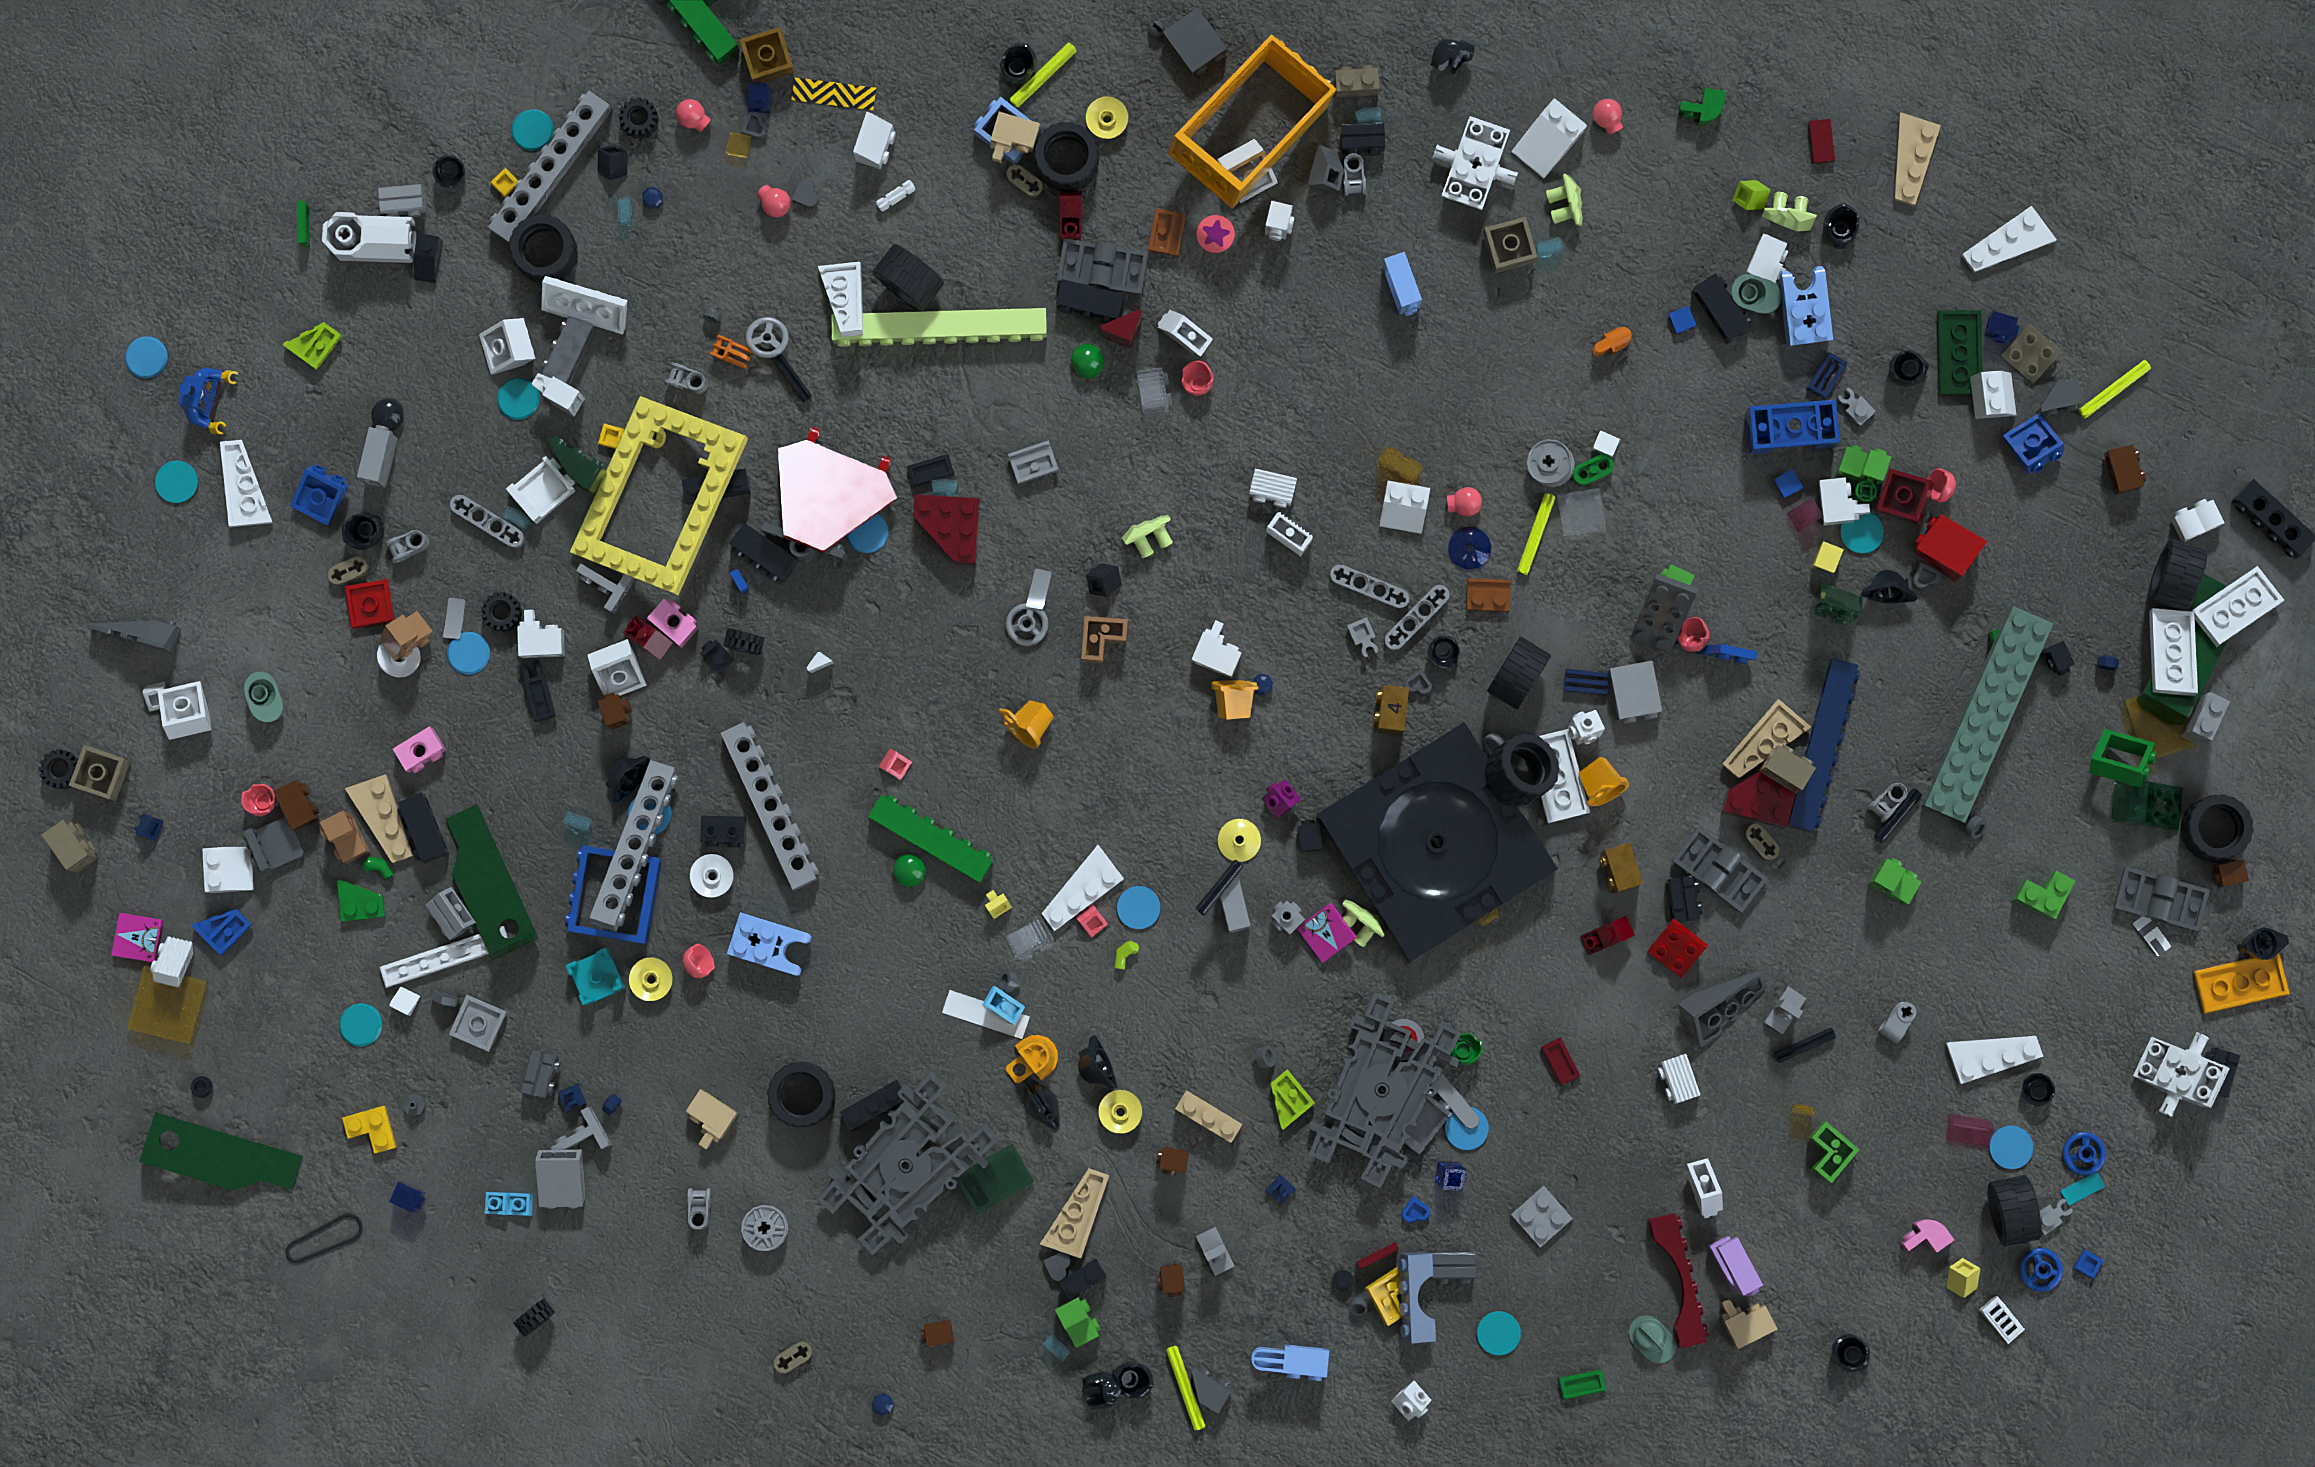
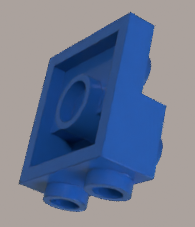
[2003,413,2064,474]
[290,465,349,526]

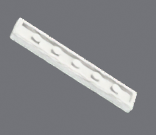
[380,926,508,988]

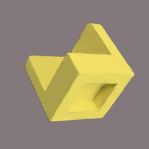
[1811,541,1844,573]
[1947,1258,1980,1298]

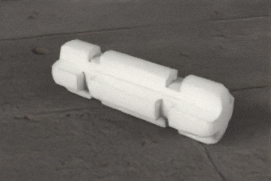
[876,180,915,211]

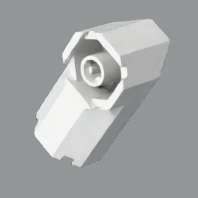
[322,212,416,263]

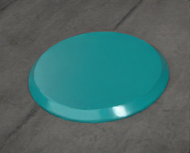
[511,109,554,151]
[497,378,540,420]
[155,460,198,503]
[1841,513,1884,553]
[339,1003,382,1047]
[1477,1311,1521,1355]

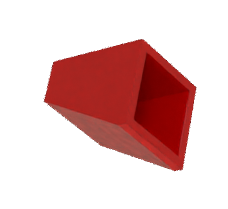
[1913,514,1987,582]

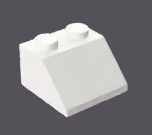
[853,112,896,169]
[1217,139,1278,203]
[479,318,535,375]
[1970,371,2016,419]
[1379,481,1430,534]
[588,639,647,696]
[158,681,212,740]
[202,847,254,893]

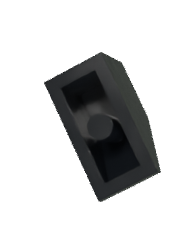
[414,233,443,283]

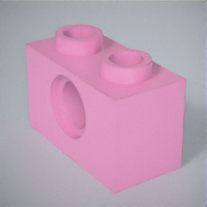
[647,599,699,648]
[393,726,446,773]

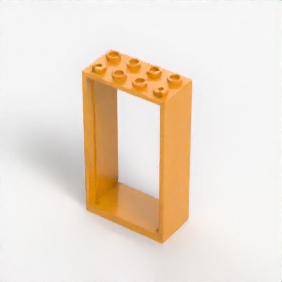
[1167,34,1337,209]

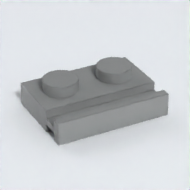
[1008,440,1059,484]

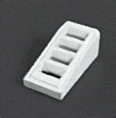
[1979,1296,2025,1344]

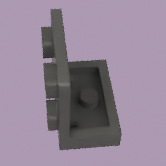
[243,817,304,873]

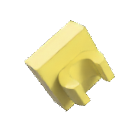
[985,890,1012,919]

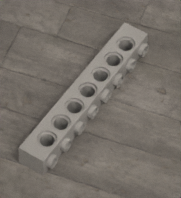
[488,91,612,244]
[721,722,819,891]
[590,760,678,932]

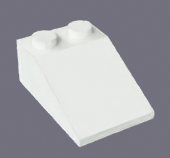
[1511,98,1587,179]

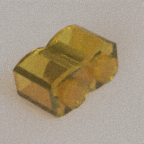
[1377,447,1423,485]

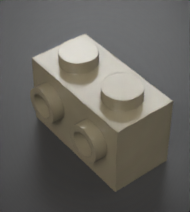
[1334,65,1380,98]

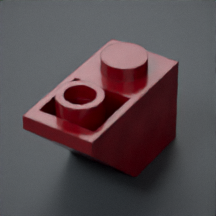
[1060,190,1082,239]
[623,616,673,660]
[1581,916,1635,955]

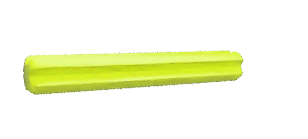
[1010,43,1077,108]
[2078,360,2151,419]
[1517,493,1555,575]
[1166,1346,1205,1431]

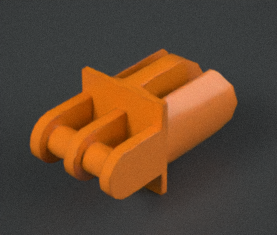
[1592,327,1632,356]
[709,335,753,370]

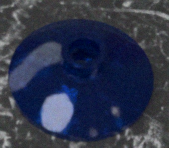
[1448,527,1491,570]

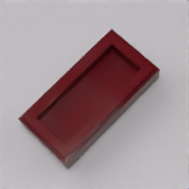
[1808,119,1835,164]
[1541,1037,1581,1086]
[1356,1242,1399,1269]

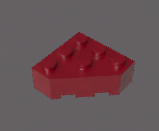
[913,494,980,566]
[1721,771,1795,828]

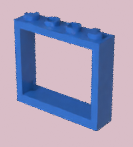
[565,845,662,945]

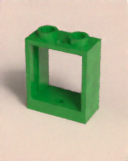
[2089,729,2157,787]

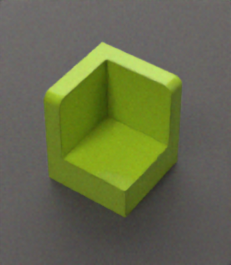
[1733,180,1771,210]

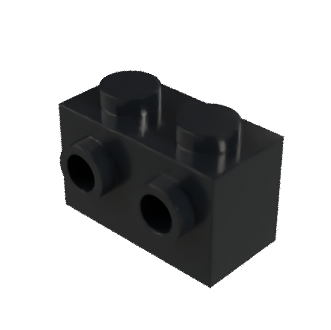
[700,816,747,848]

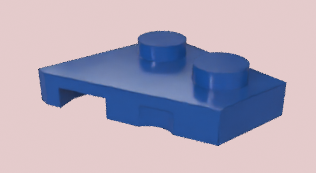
[1697,644,1757,664]
[191,909,253,955]

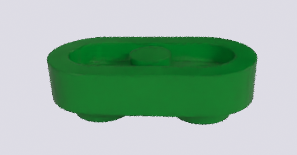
[1572,454,1614,486]

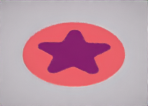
[1196,215,1235,253]

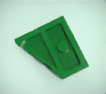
[337,880,386,922]

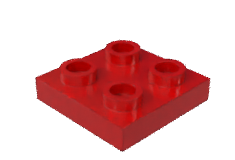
[1647,918,1708,978]

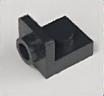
[700,640,735,675]

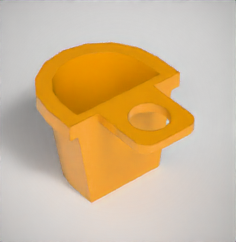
[1212,680,1258,720]
[998,700,1054,749]
[1578,757,1630,806]
[1006,1035,1058,1083]

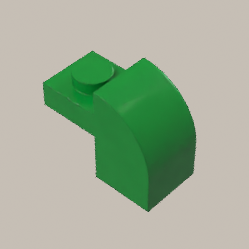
[1678,88,1726,126]

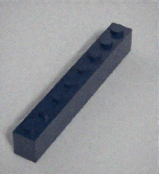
[1788,658,1860,833]

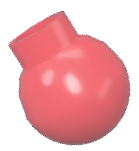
[675,99,711,133]
[1592,99,1623,135]
[757,185,791,218]
[1447,487,1482,517]

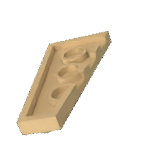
[1894,112,1941,207]
[1721,699,1811,778]
[345,774,414,863]
[1040,1168,1109,1258]

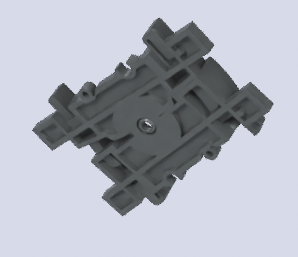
[1309,993,1462,1189]
[817,1071,1000,1255]

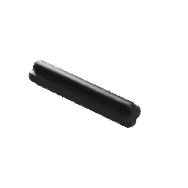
[768,347,812,402]
[1874,788,1922,843]
[1196,859,1243,915]
[1774,1028,1836,1063]

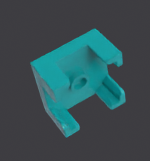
[565,948,626,1006]

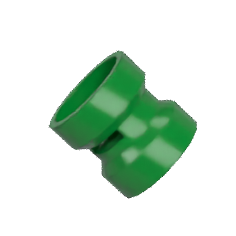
[1852,480,1877,504]

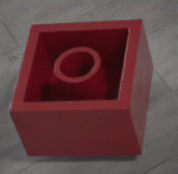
[1876,469,1934,525]

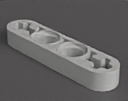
[450,495,525,548]
[1330,565,1409,609]
[1384,585,1450,651]

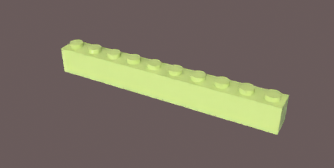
[831,308,1047,347]

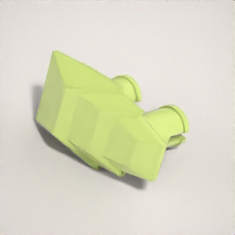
[1546,174,1583,226]
[1762,192,1816,231]
[1122,515,1173,558]
[1343,900,1388,947]

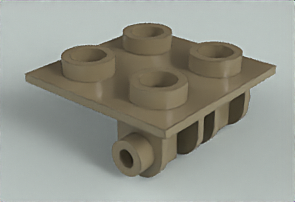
[2001,324,2062,384]

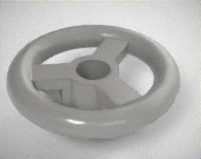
[746,317,789,358]
[1006,603,1049,646]

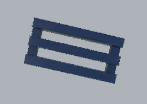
[1807,352,1848,400]
[1563,669,1609,695]

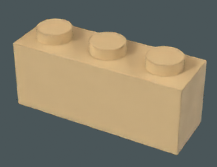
[1175,1090,1242,1143]

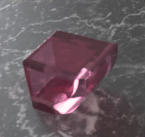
[1787,498,1823,532]

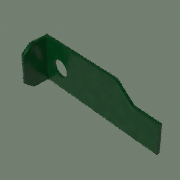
[2136,574,2227,725]
[446,804,539,961]
[139,1111,303,1191]

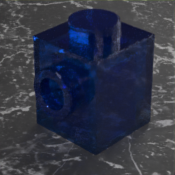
[747,82,772,114]
[1984,311,2020,344]
[1435,1161,1467,1191]
[389,1182,426,1213]

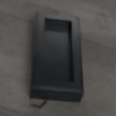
[907,454,955,487]

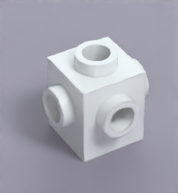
[1568,710,1605,745]
[1391,1381,1431,1421]

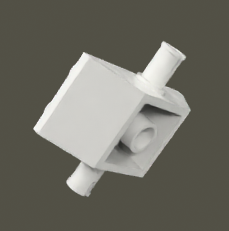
[1433,116,1518,210]
[2133,1032,2230,1117]

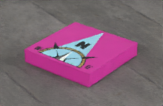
[1297,903,1357,963]
[111,913,164,962]

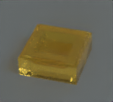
[725,132,752,158]
[1477,908,1500,927]
[1790,1104,1816,1116]

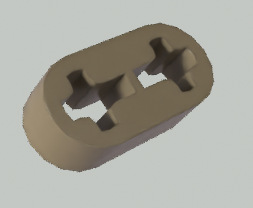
[1007,165,1043,198]
[328,556,369,586]
[1745,824,1779,861]
[774,1341,813,1373]

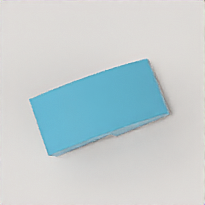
[485,1192,533,1216]

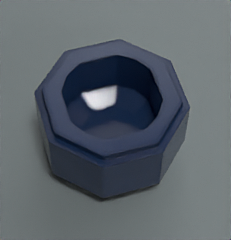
[642,187,663,209]
[2096,655,2119,670]
[1253,674,1273,695]
[602,1094,622,1115]
[872,1393,894,1415]

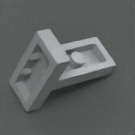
[576,564,635,614]
[1763,986,1807,1035]
[550,1107,612,1150]
[1196,1227,1234,1276]

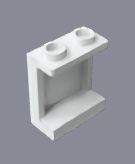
[506,456,575,524]

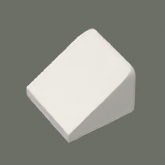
[1592,431,1620,458]
[806,652,833,673]
[143,682,167,712]
[389,987,421,1016]

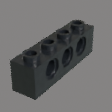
[2231,479,2315,559]

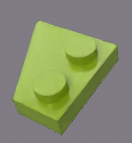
[283,322,342,370]
[1270,1070,1315,1130]

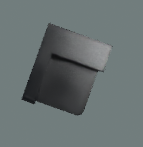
[597,144,628,180]
[1086,563,1122,597]

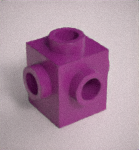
[1261,780,1301,819]

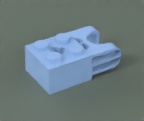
[1779,266,1833,346]
[727,912,812,976]
[1251,1344,1329,1381]

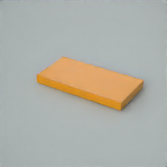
[2193,953,2290,1014]

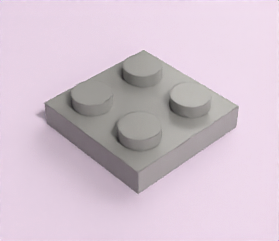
[449,995,507,1052]
[1511,1186,1573,1247]

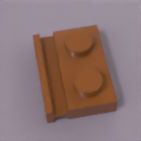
[1148,208,1186,257]
[1466,578,1511,612]

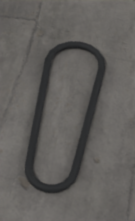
[286,1213,363,1263]

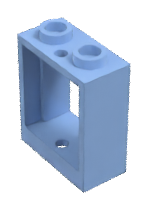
[974,97,1041,165]
[1382,252,1422,316]

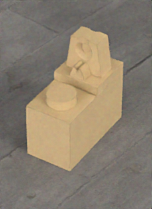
[990,112,1041,163]
[686,1089,739,1149]
[1721,1299,1777,1349]

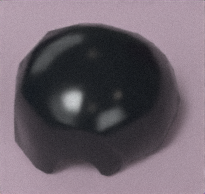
[432,155,465,188]
[371,398,404,431]
[1427,635,1460,669]
[2022,1073,2055,1106]

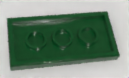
[1937,310,1983,396]

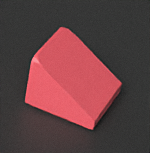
[879,749,912,780]
[1076,904,1108,938]

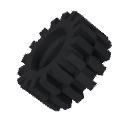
[618,97,659,139]
[481,592,522,632]
[723,629,765,655]
[39,749,78,789]
[513,1299,555,1337]

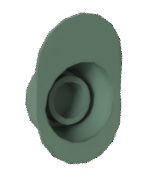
[1731,274,1782,314]
[244,672,283,722]
[1629,1315,1677,1364]

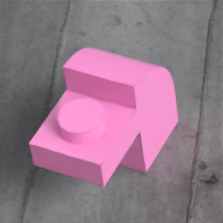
[1900,1219,1954,1253]

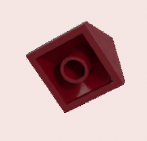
[1100,309,1142,349]

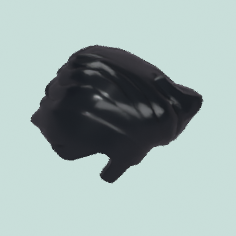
[1430,39,1475,74]
[1000,44,1037,87]
[1823,203,1859,249]
[1889,350,1929,387]
[342,513,384,550]
[1831,1333,1870,1372]
[1111,1361,1154,1399]
[1082,1371,1121,1410]

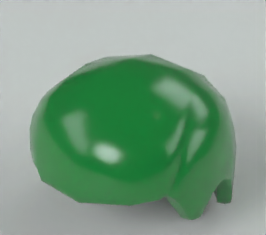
[1071,344,1104,379]
[893,853,926,888]
[1451,1033,1483,1066]

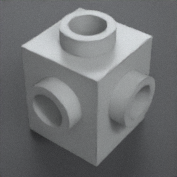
[1271,901,1305,935]

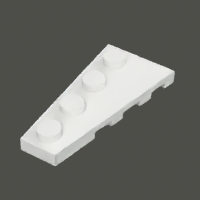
[1961,206,2057,273]
[818,262,863,337]
[220,440,273,528]
[1945,1036,2043,1084]

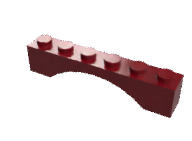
[1648,1213,1709,1348]

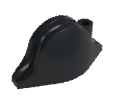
[1861,570,1918,604]
[606,756,651,805]
[2237,927,2289,960]
[1078,1035,1118,1089]
[1024,1078,1060,1130]

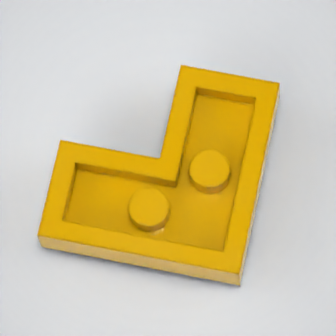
[342,1106,397,1154]
[1365,1266,1402,1326]

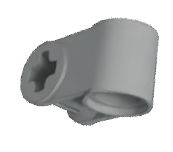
[1343,153,1366,196]
[665,362,708,394]
[385,530,429,563]
[1867,783,1907,823]
[1878,1002,1916,1044]
[687,1188,712,1230]

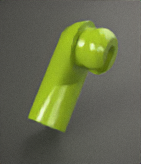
[1114,941,1139,970]

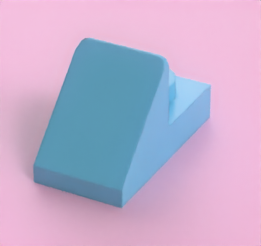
[982,986,1025,1025]

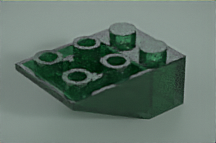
[545,436,607,496]
[1810,582,1863,625]
[2111,780,2183,831]
[955,1144,1034,1215]

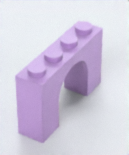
[1708,1236,1763,1297]

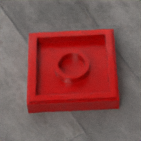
[345,579,395,629]

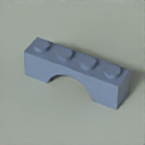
[1398,1252,1436,1343]

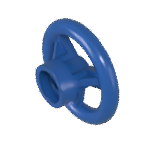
[2062,1132,2106,1176]
[2019,1248,2063,1292]

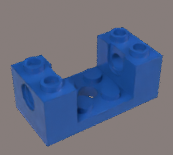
[1745,400,1840,455]

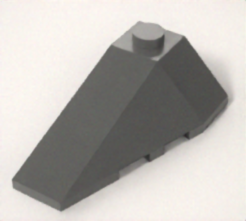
[86,619,181,654]
[1678,971,1766,1047]

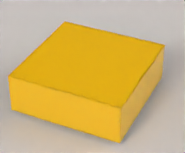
[490,168,518,198]
[598,424,625,450]

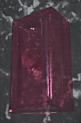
[1945,1114,1994,1147]

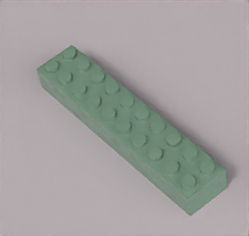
[1922,606,2054,823]

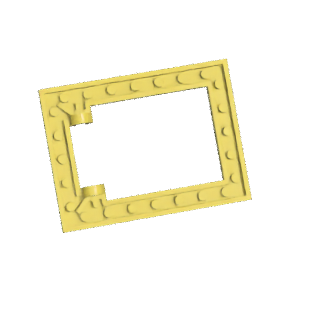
[570,396,748,595]

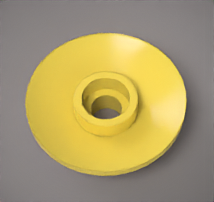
[1086,97,1128,139]
[1218,819,1261,862]
[629,958,673,1001]
[1099,1090,1142,1134]

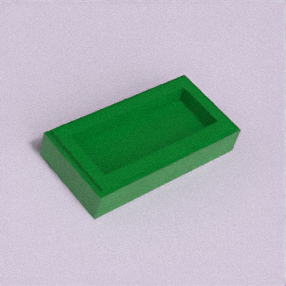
[297,201,310,247]
[1558,1369,1606,1400]

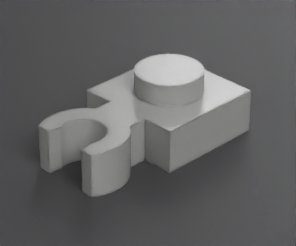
[1837,388,1876,427]
[1347,617,1378,658]
[2040,1199,2073,1235]

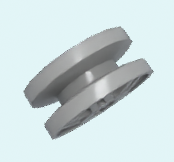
[1527,439,1575,487]
[741,1205,789,1251]

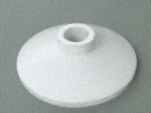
[377,644,421,677]
[690,854,733,898]

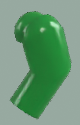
[362,857,394,880]

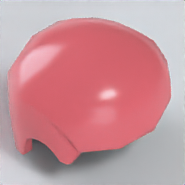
[1181,360,1214,396]
[1927,468,1956,503]
[1677,617,1710,652]
[241,784,277,817]
[682,944,715,979]

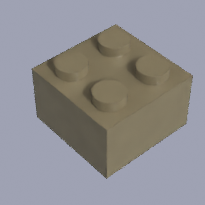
[1483,217,1538,274]
[1759,744,1816,794]
[69,745,130,801]
[42,820,98,873]

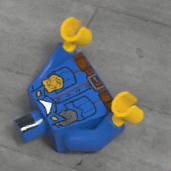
[179,368,238,435]

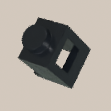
[2041,641,2074,676]

